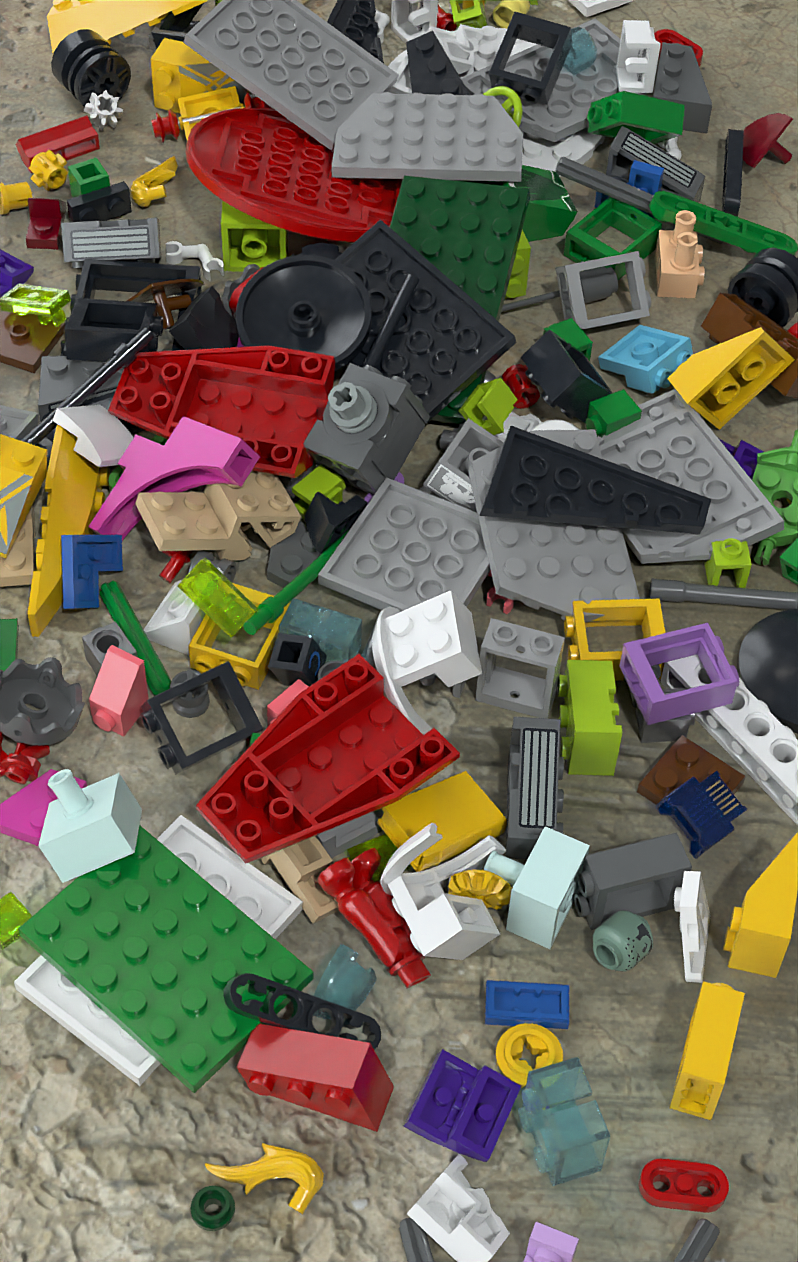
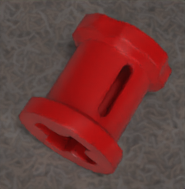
[502,364,540,409]

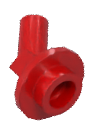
[159,550,195,584]
[1,745,50,784]

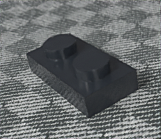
[67,181,132,222]

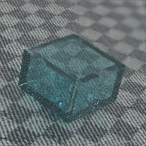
[518,1057,610,1186]

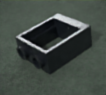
[489,12,573,105]
[65,298,163,362]
[140,661,263,775]

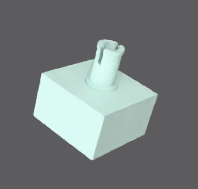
[38,769,142,883]
[484,826,590,949]

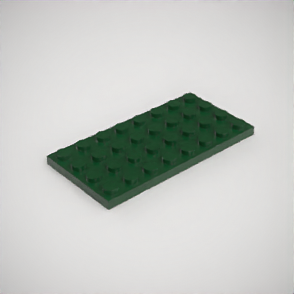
[390,175,531,424]

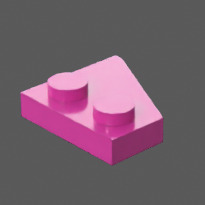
[0,769,87,846]

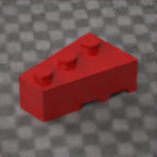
[236,1024,394,1132]

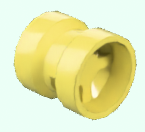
[493,0,530,29]

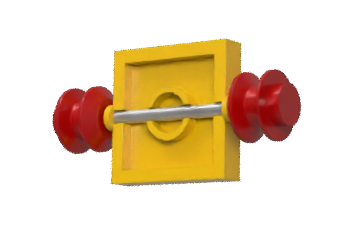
[151,86,272,143]

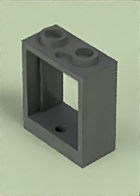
[574,832,692,930]

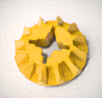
[448,869,512,910]
[496,1023,563,1089]

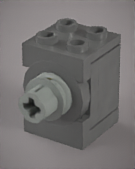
[303,363,430,495]

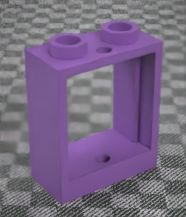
[619,623,739,725]

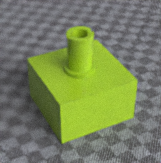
[221,201,288,272]

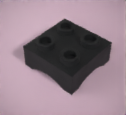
[169,286,239,350]

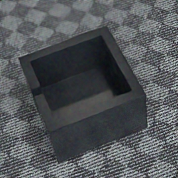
[520,329,612,424]

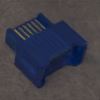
[655,771,747,859]

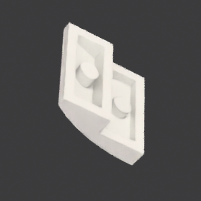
[52,405,134,467]

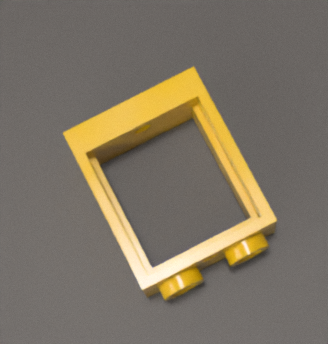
[188,580,292,690]
[564,598,665,681]
[670,981,745,1120]

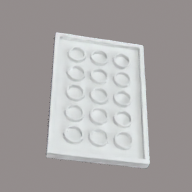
[14,815,303,1086]

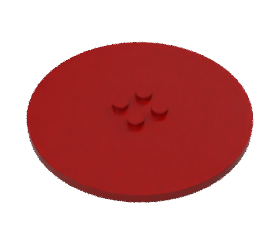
[186,108,403,242]

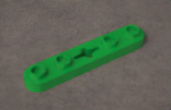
[649,191,798,256]

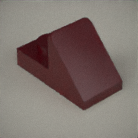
[26,198,67,250]

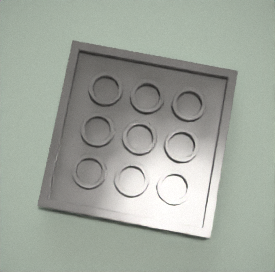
[318,477,490,612]

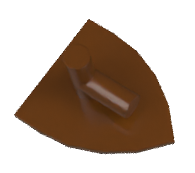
[127,279,205,330]

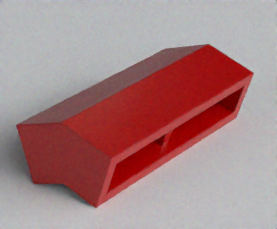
[15,115,100,173]

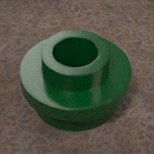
[190,1186,235,1231]

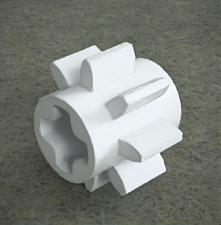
[84,90,123,131]

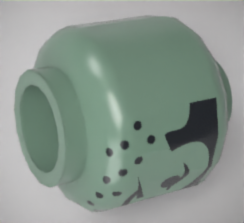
[593,910,653,972]

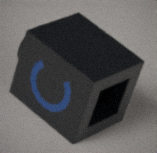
[268,633,327,687]

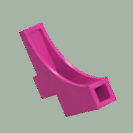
[89,416,260,541]

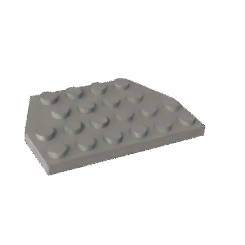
[461,18,647,142]
[332,92,523,182]
[597,389,784,564]
[468,429,640,622]

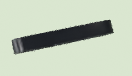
[722,129,744,217]
[223,973,381,1050]

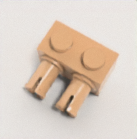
[655,210,705,298]

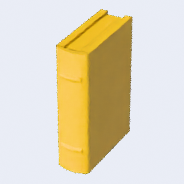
[377,771,507,872]

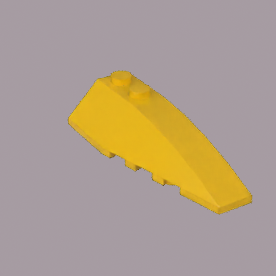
[47,0,208,53]
[27,425,110,637]

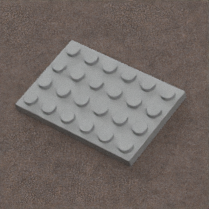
[183,0,399,150]

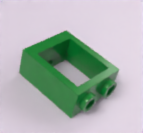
[587,91,685,144]
[564,197,662,280]

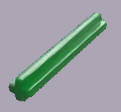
[100,581,172,696]

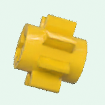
[29,150,68,191]

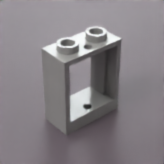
[555,251,651,329]
[475,618,565,719]

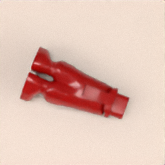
[317,848,431,989]

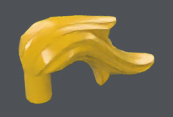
[130,156,178,207]
[205,1143,324,1215]

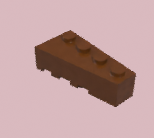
[701,293,798,399]

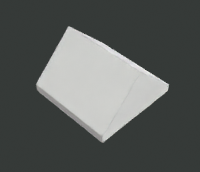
[144,567,224,655]

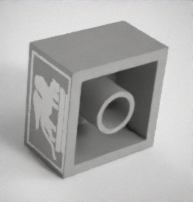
[423,418,504,512]

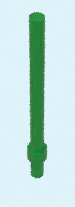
[243,528,351,635]

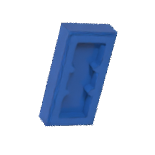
[485,980,569,1029]

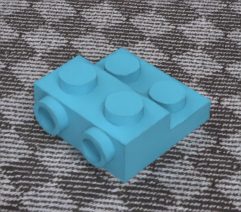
[598,325,693,394]

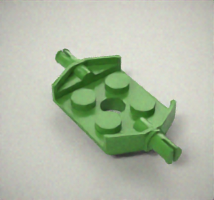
[752,429,798,565]

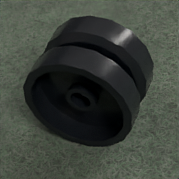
[727,248,798,327]

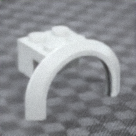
[372,590,482,735]
[380,823,506,960]

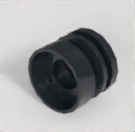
[51,29,131,107]

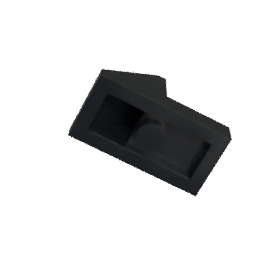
[305,492,368,554]

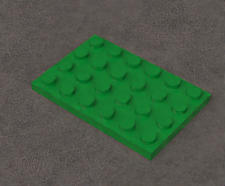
[18,825,314,1093]

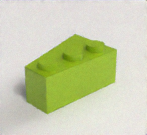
[558,660,623,776]

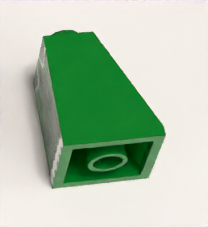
[488,165,578,242]

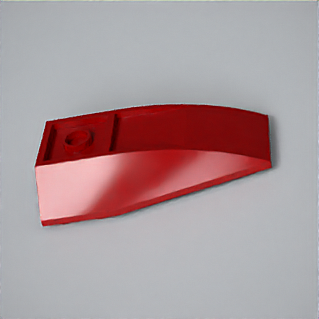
[108,346,335,478]
[196,654,460,864]

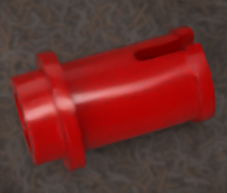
[437,5,457,31]

